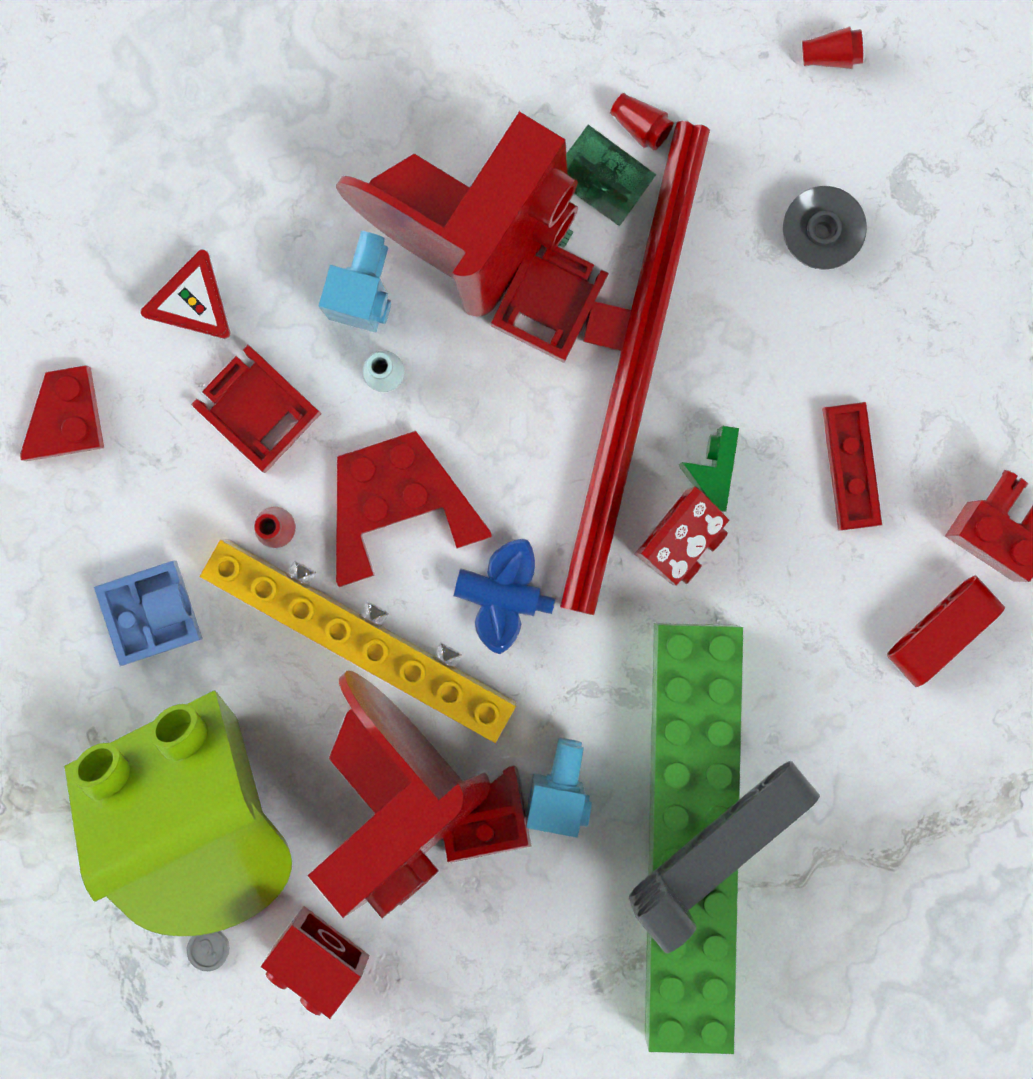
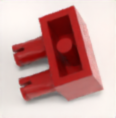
[945,470,1033,582]

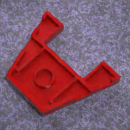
[336,431,492,587]

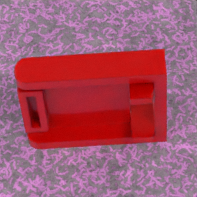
[491,241,609,363]
[191,344,322,473]

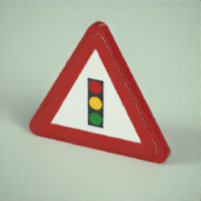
[140,249,231,339]

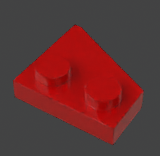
[20,365,104,461]
[443,765,532,863]

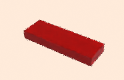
[822,402,882,531]

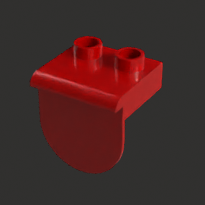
[336,111,578,317]
[307,670,490,919]

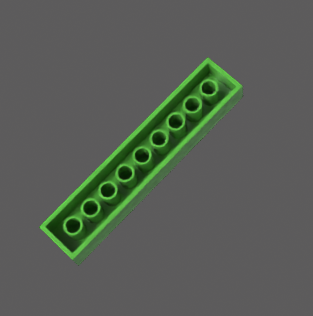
[645,623,743,1054]

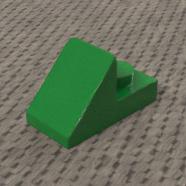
[679,426,739,512]

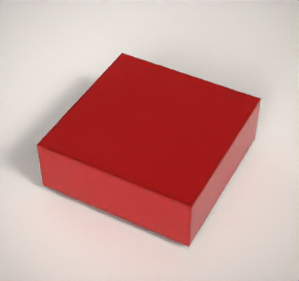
[583,301,631,351]

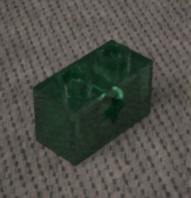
[566,124,657,226]

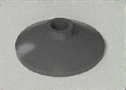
[783,186,867,270]

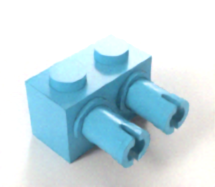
[319,231,391,333]
[526,738,592,838]

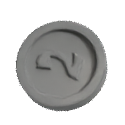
[187,931,230,971]

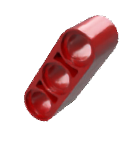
[887,575,1005,687]

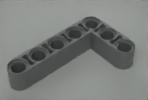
[629,761,820,953]

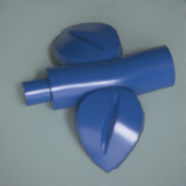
[453,539,556,654]

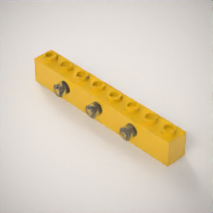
[199,540,516,743]

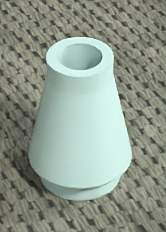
[363,351,404,392]

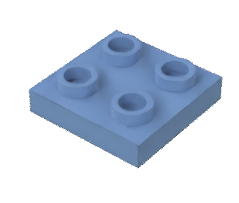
[94,561,203,666]

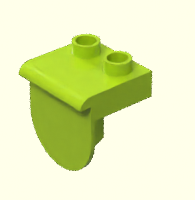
[64,690,292,936]

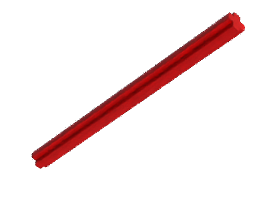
[560,121,710,615]

